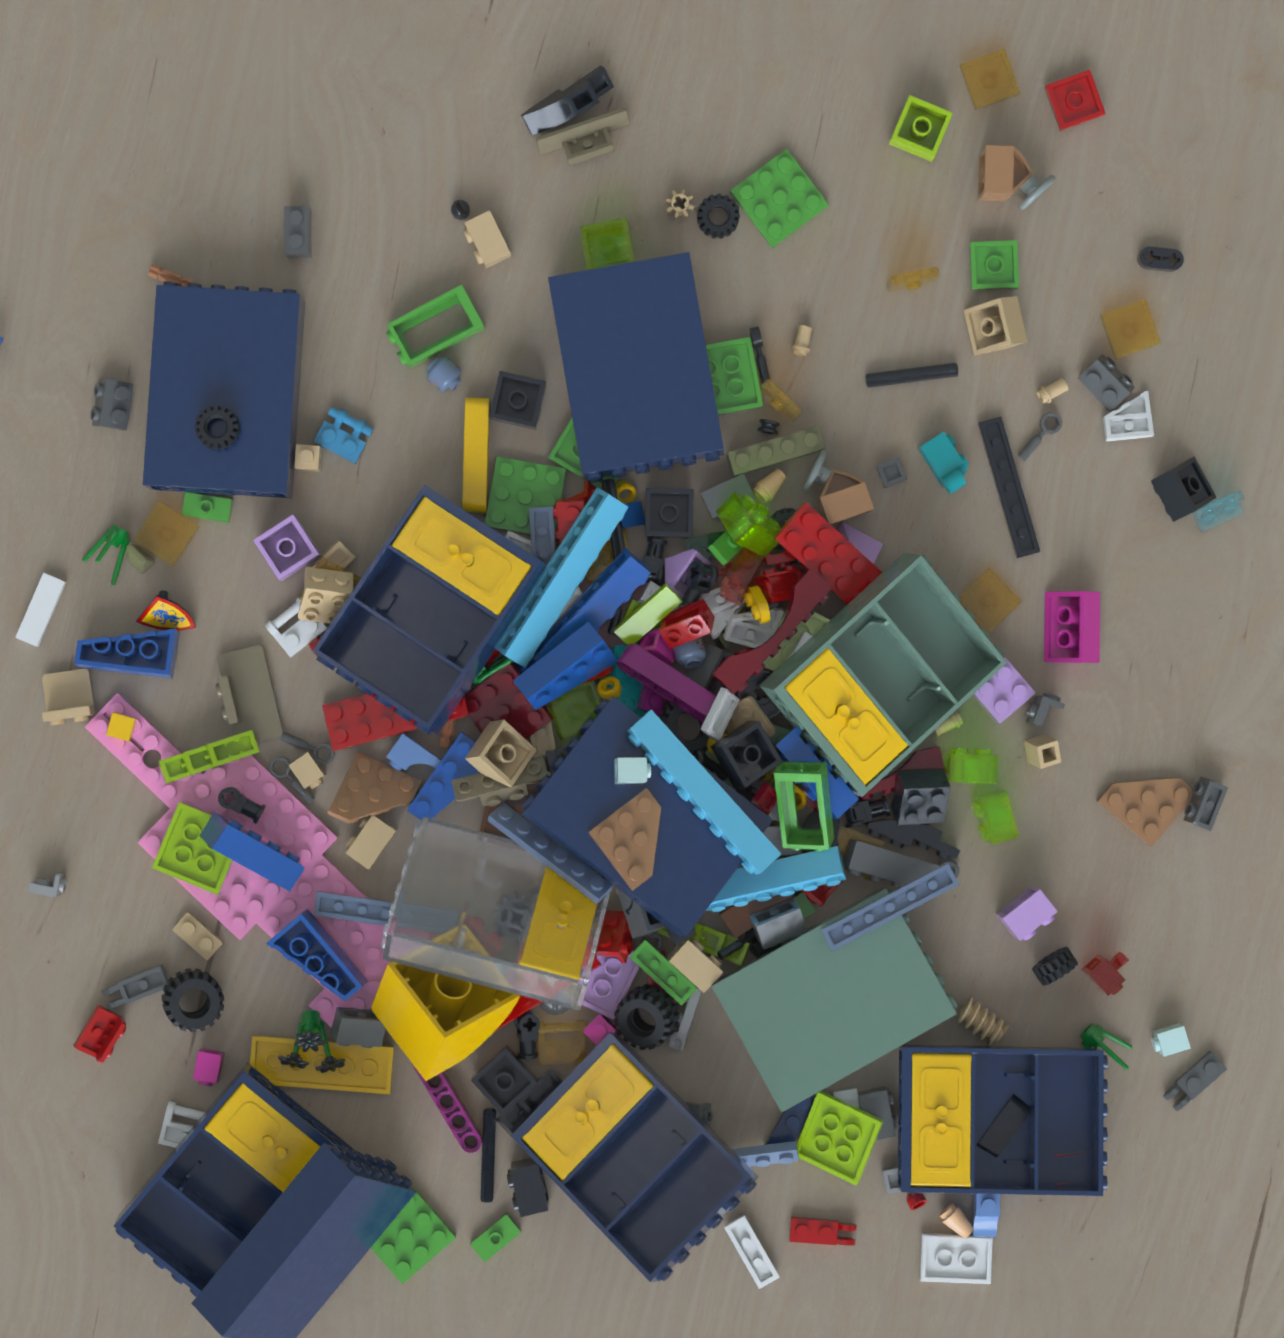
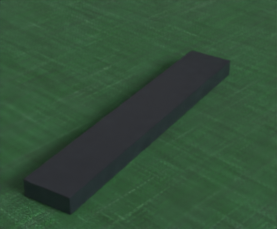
[978,417,1040,558]

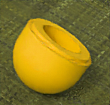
[616,480,636,504]
[597,677,622,700]

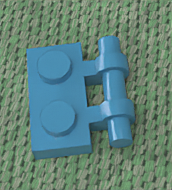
[314,406,374,464]

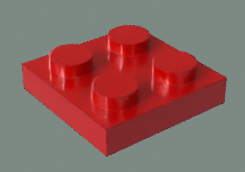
[1044,70,1106,131]

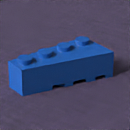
[513,622,618,710]
[74,629,180,679]
[774,726,859,820]
[407,732,480,824]
[199,812,305,892]
[266,909,368,1001]

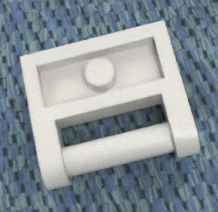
[264,595,328,658]
[158,1101,205,1147]

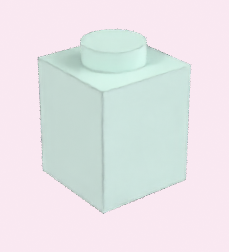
[614,758,651,784]
[1151,1023,1191,1057]

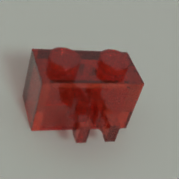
[717,547,764,606]
[1081,951,1129,996]

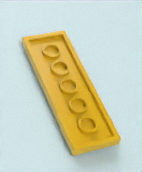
[250,1035,394,1095]

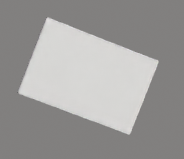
[919,1233,993,1284]

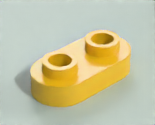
[744,585,770,624]

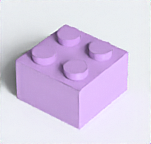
[253,515,321,581]
[972,657,1036,724]
[996,886,1058,941]

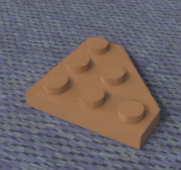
[327,752,422,824]
[1097,778,1194,847]
[588,788,661,891]

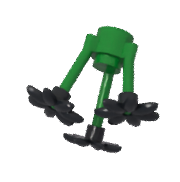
[278,1010,345,1074]

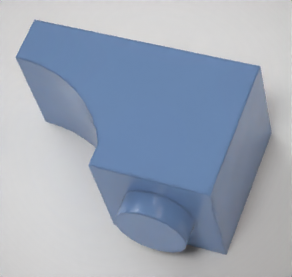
[386,733,442,771]
[972,1194,1000,1237]

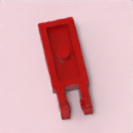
[789,1217,857,1246]

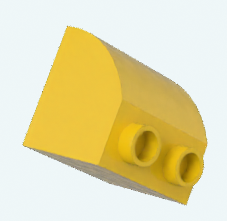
[371,924,520,1081]

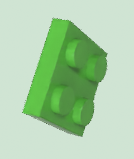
[969,240,1019,290]

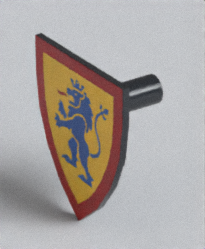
[136,590,196,630]

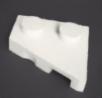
[1103,391,1154,441]
[700,580,746,639]
[723,607,784,648]

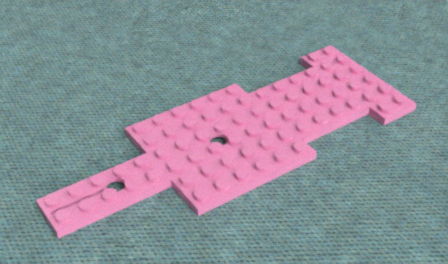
[85,693,441,1028]

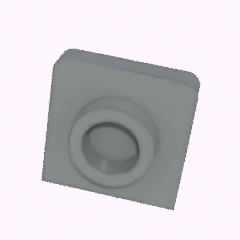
[28,872,67,898]

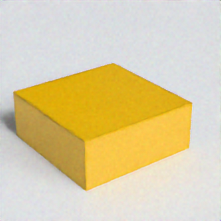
[106,712,137,741]

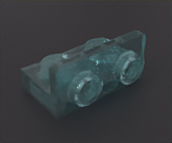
[1192,490,1244,532]

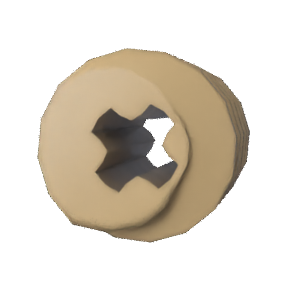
[957,996,1009,1046]

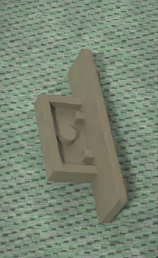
[536,108,630,165]
[451,757,548,807]

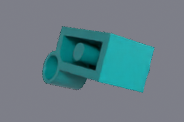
[918,432,969,494]

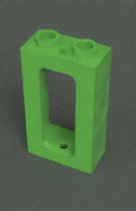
[386,284,485,369]
[774,761,834,851]

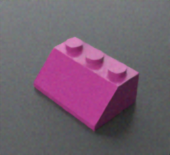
[1044,591,1100,663]

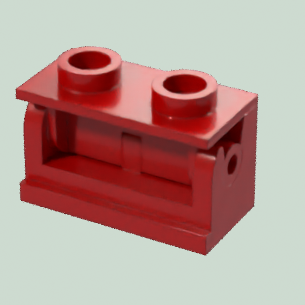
[755,564,806,605]
[659,599,715,649]

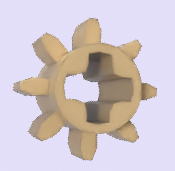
[666,189,694,220]

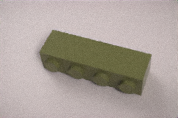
[727,426,825,477]

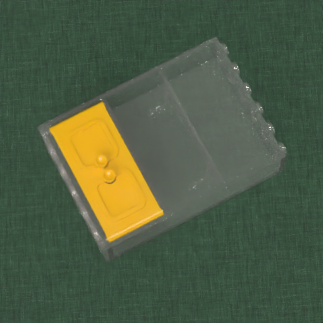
[380,817,610,1011]

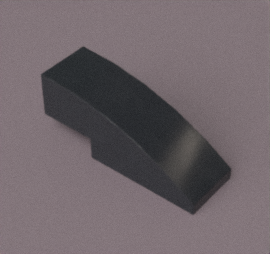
[496,1069,563,1136]

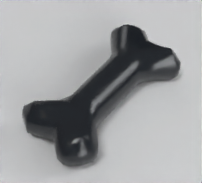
[696,749,727,781]

